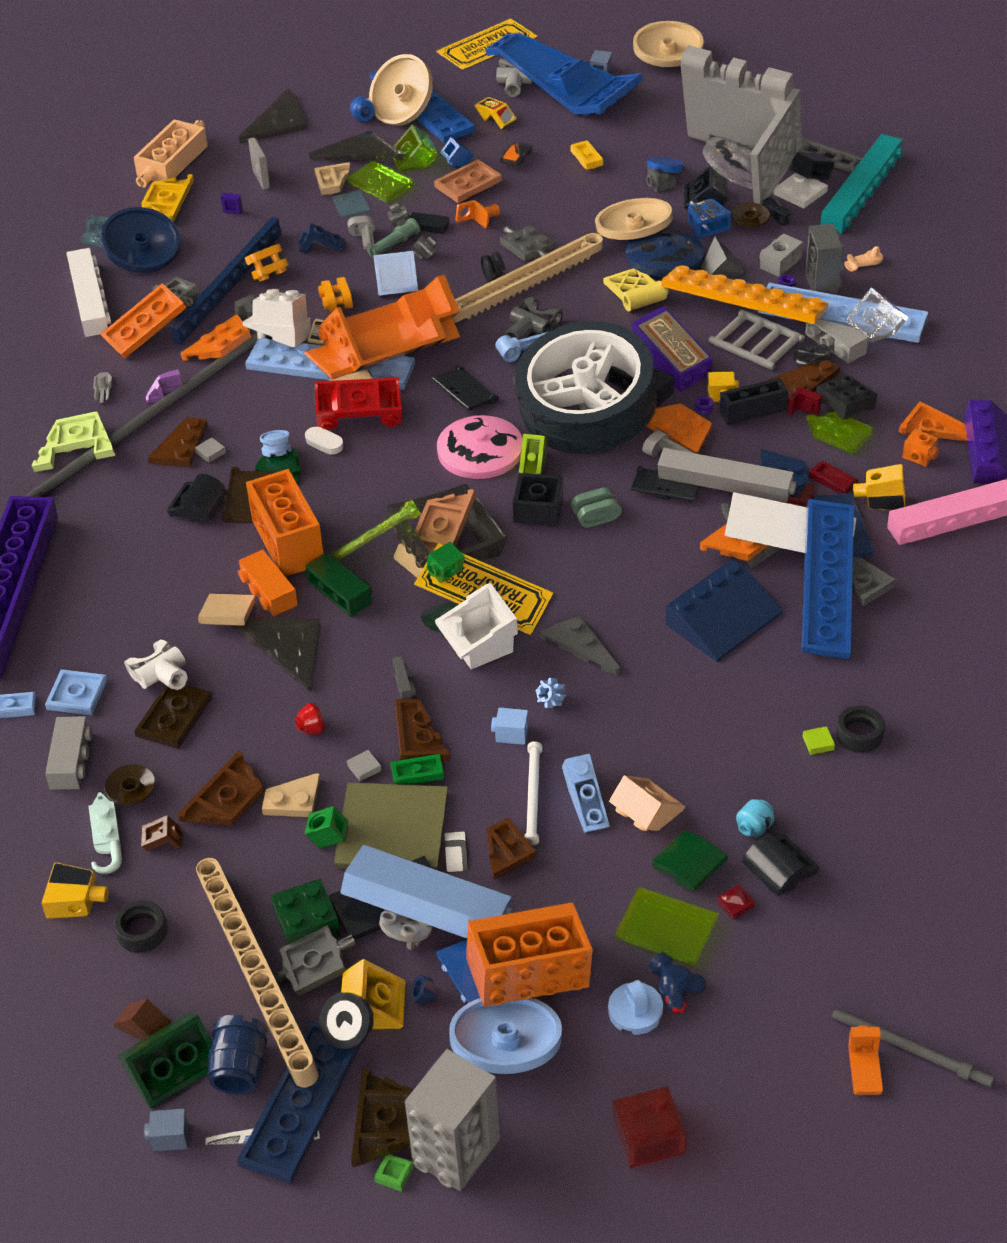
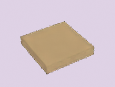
[198,594,255,626]

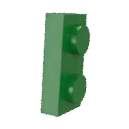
[390,754,444,785]

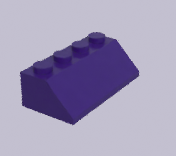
[964,399,1007,484]

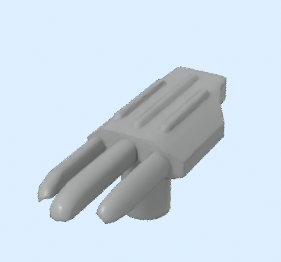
[93,372,112,404]

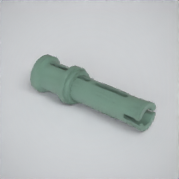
[368,218,420,259]

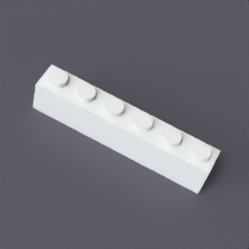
[66,248,111,337]

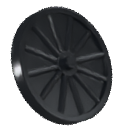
[793,344,831,364]

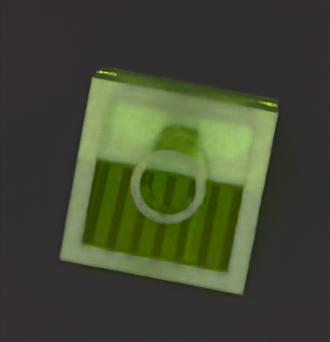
[389,124,438,173]

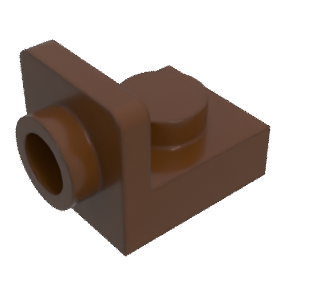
[141,815,183,851]

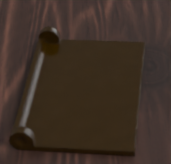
[222,466,276,523]

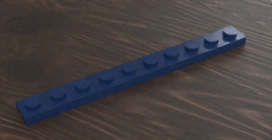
[171,217,281,345]

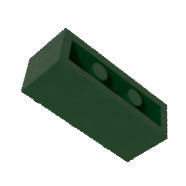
[305,553,372,617]

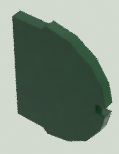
[255,449,301,484]

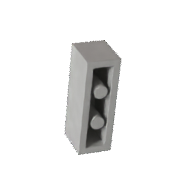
[45,716,92,790]

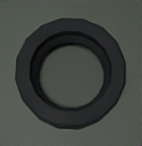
[836,705,885,753]
[114,900,167,953]

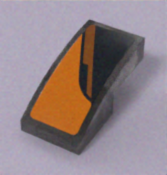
[499,142,532,167]

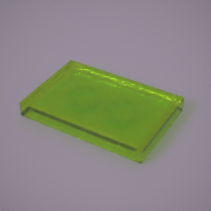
[347,161,414,203]

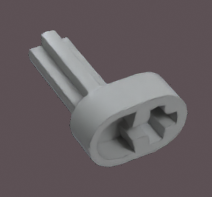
[347,216,375,252]
[642,429,694,457]

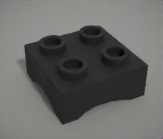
[816,375,878,420]

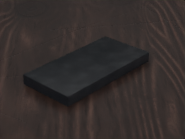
[329,855,431,940]

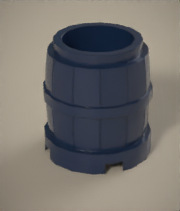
[208,1015,269,1094]

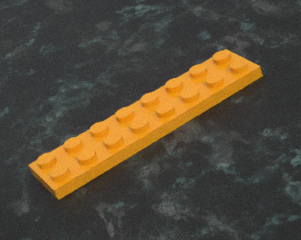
[661,266,828,324]

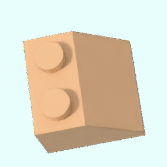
[609,775,686,832]

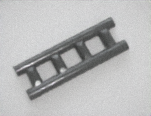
[799,137,863,173]

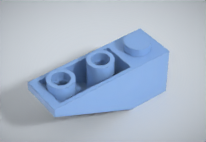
[562,754,610,833]

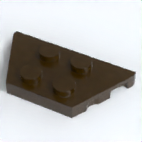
[351,1068,414,1167]

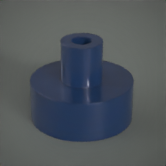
[410,975,439,1005]

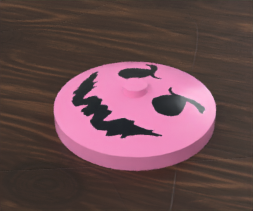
[437,415,523,479]

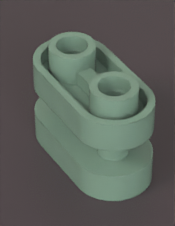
[570,487,622,528]

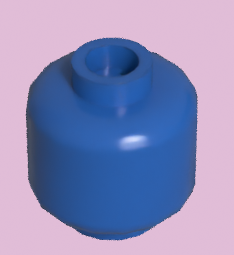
[350,96,375,122]

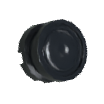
[480,251,506,282]

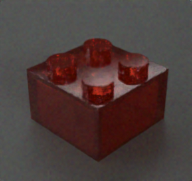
[613,1086,686,1168]

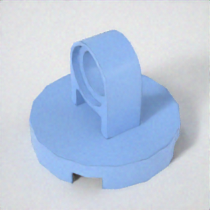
[608,980,663,1035]

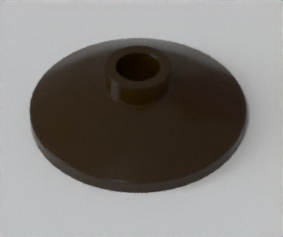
[731,203,770,227]
[105,764,155,805]

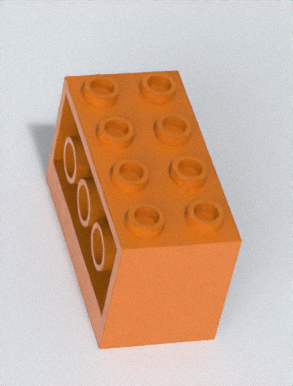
[246,469,324,577]
[466,902,593,1007]

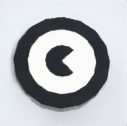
[320,992,373,1049]

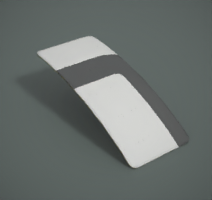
[444,832,468,872]

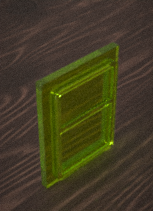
[615,887,718,966]

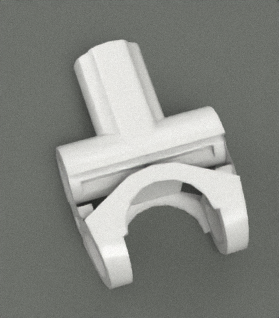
[124,640,188,690]

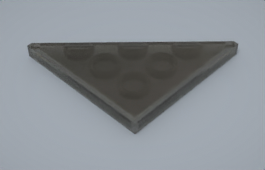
[239,88,307,143]
[309,130,404,161]
[231,618,320,691]

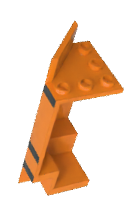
[304,274,460,379]

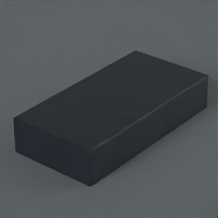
[410,212,449,234]

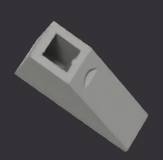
[805,319,868,364]

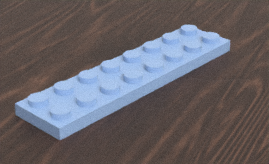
[758,283,928,343]
[245,338,415,390]

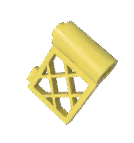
[603,268,668,312]

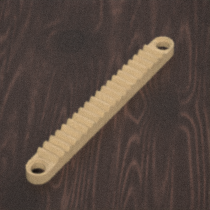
[453,233,603,323]

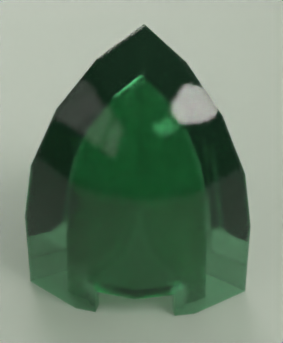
[420,601,456,633]

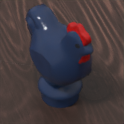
[648,952,706,1013]

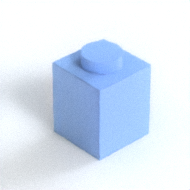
[491,708,529,745]

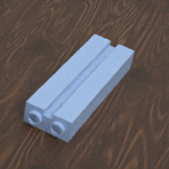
[341,845,513,938]

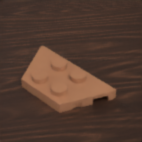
[412,489,477,554]

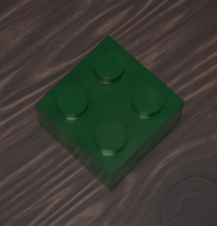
[270,878,341,946]

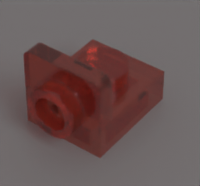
[787,484,815,507]

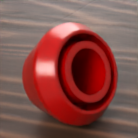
[294,703,325,735]

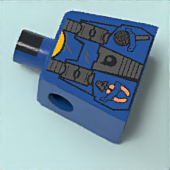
[688,199,731,239]

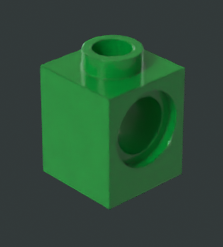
[426,542,465,583]
[305,806,348,849]

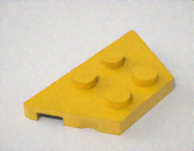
[141,174,194,222]

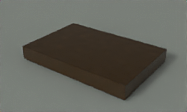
[134,685,212,749]

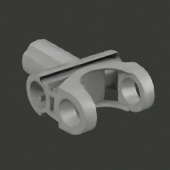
[497,58,533,97]

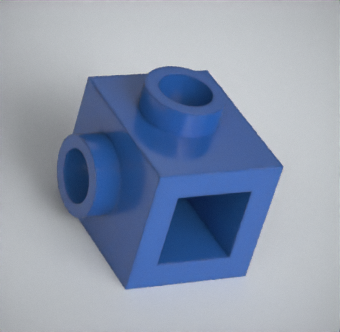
[440,137,474,168]

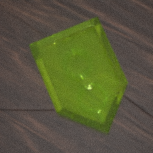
[806,412,873,454]

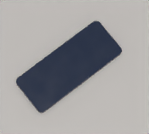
[814,493,874,557]

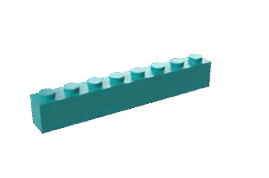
[820,134,904,234]

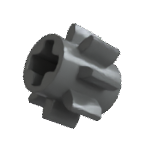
[387,202,410,226]
[413,235,437,259]

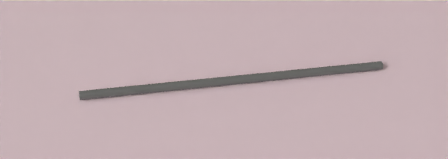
[25,332,269,497]

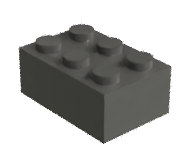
[805,223,845,295]

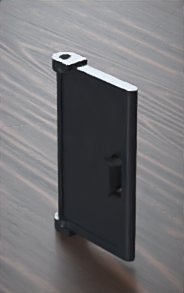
[432,365,499,411]
[631,466,701,501]

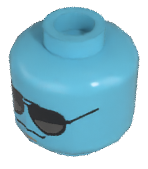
[736,799,775,838]

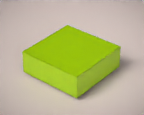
[803,726,835,755]

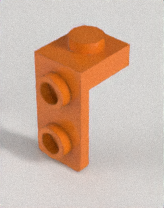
[848,1025,883,1095]

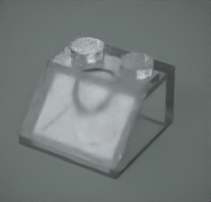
[845,287,909,343]

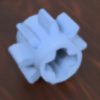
[536,678,567,708]

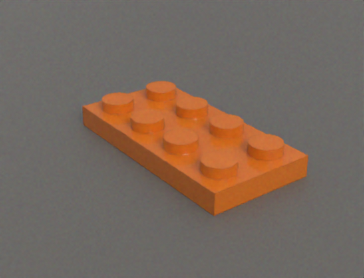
[101,283,187,359]

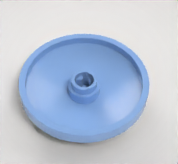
[449,998,562,1074]

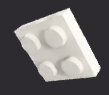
[774,173,828,208]

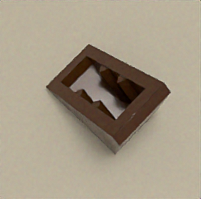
[113,999,172,1040]

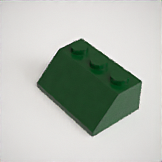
[117,1012,212,1108]

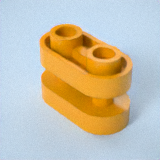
[245,243,289,282]
[318,277,353,313]

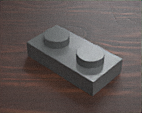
[392,656,416,699]

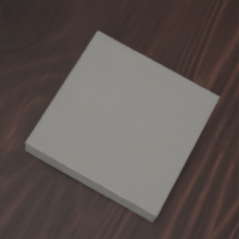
[248,138,270,190]

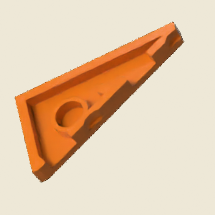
[898,401,968,442]

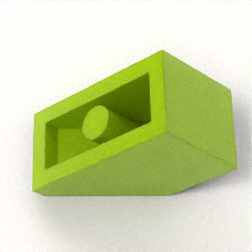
[519,434,548,474]

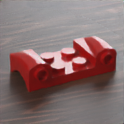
[314,377,402,430]

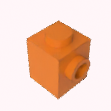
[902,429,939,467]

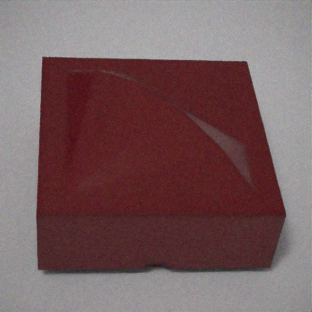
[717,884,755,920]

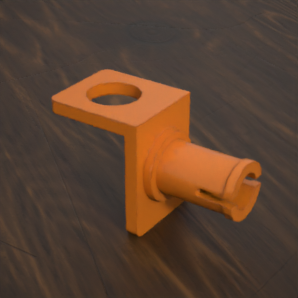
[455,200,500,228]

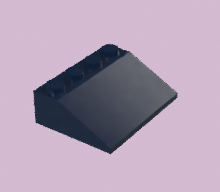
[666,559,782,662]

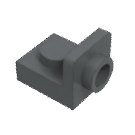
[646,167,677,192]

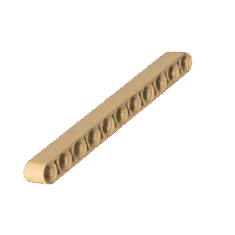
[196,858,319,1087]

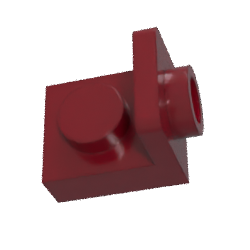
[787,387,822,416]

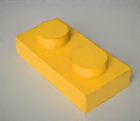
[571,140,603,170]

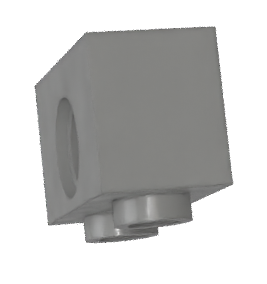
[759,233,803,277]

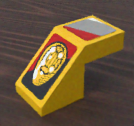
[475,97,517,129]

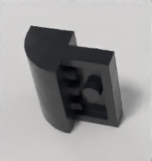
[166,473,228,522]
[742,833,820,896]

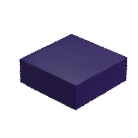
[221,193,243,214]

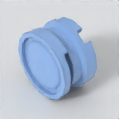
[260,430,292,457]

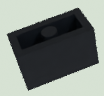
[790,152,835,180]

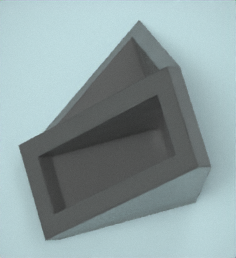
[701,236,745,278]

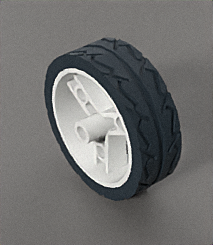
[515,321,658,454]

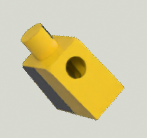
[853,464,906,510]
[42,863,109,919]

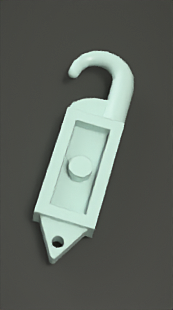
[89,792,122,874]

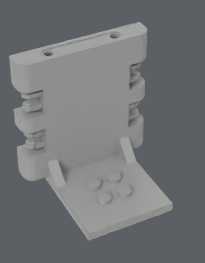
[681,45,803,205]

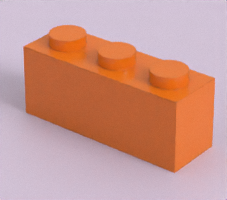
[238,549,298,617]

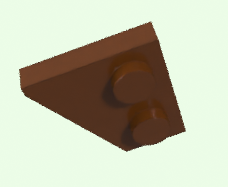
[486,818,536,880]

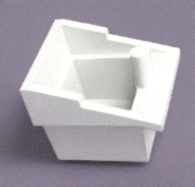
[243,289,311,347]
[435,583,518,669]

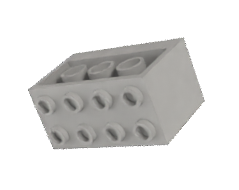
[405,1049,500,1191]

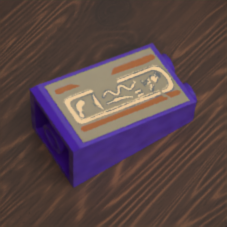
[632,306,713,392]

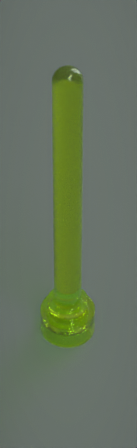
[330,499,421,560]

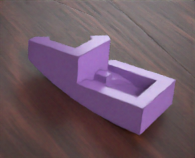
[145,369,182,404]

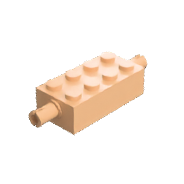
[134,119,208,188]

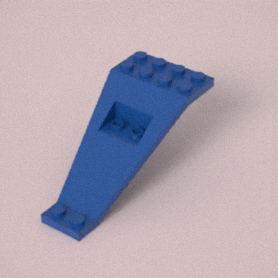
[485,32,644,116]

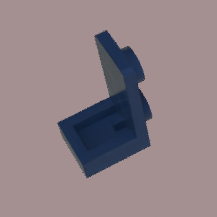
[298,223,345,254]

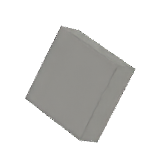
[195,437,226,463]
[347,750,381,782]

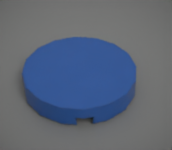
[647,157,685,173]

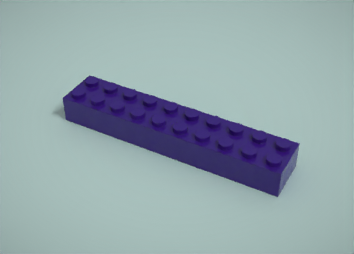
[0,496,58,680]

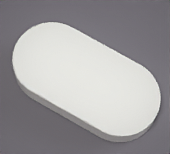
[305,427,343,455]

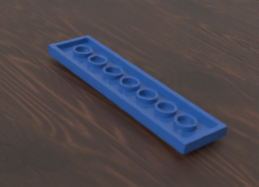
[801,499,854,659]

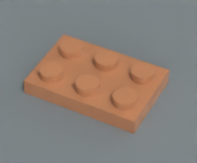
[434,159,502,203]

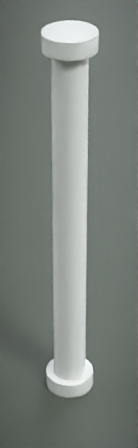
[524,742,543,846]

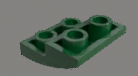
[651,830,728,891]

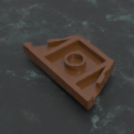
[177,751,264,826]

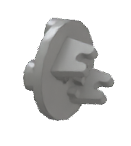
[379,909,432,950]

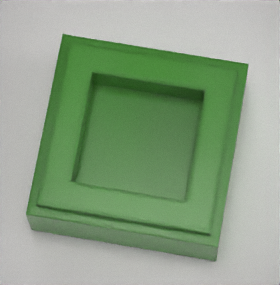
[374,1154,414,1192]

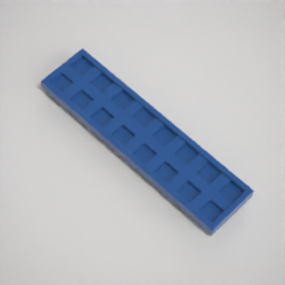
[370,71,475,144]

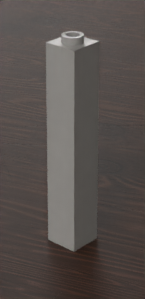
[657,448,797,503]

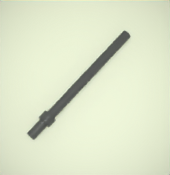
[832,1008,995,1088]

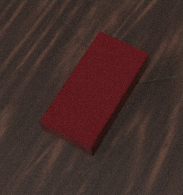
[809,461,858,494]

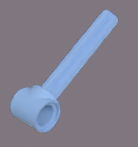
[495,332,547,362]

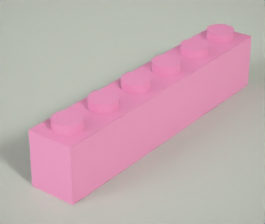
[887,479,1007,545]

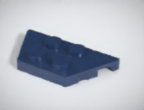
[760,449,810,504]

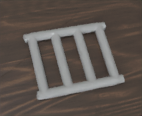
[709,309,805,370]

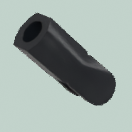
[762,197,791,225]

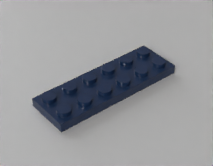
[237,1020,361,1184]

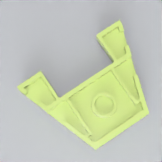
[32,411,115,472]

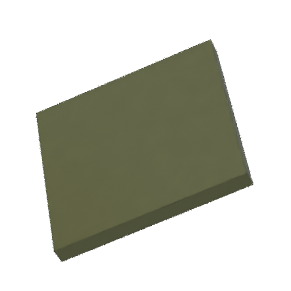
[334,782,448,871]

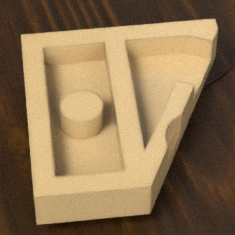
[314,162,351,195]
[262,773,320,817]

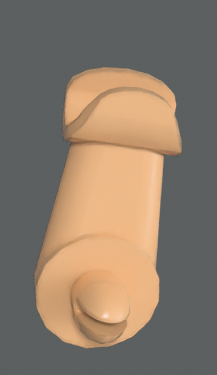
[844,246,883,272]

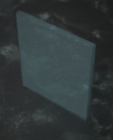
[332,190,370,218]

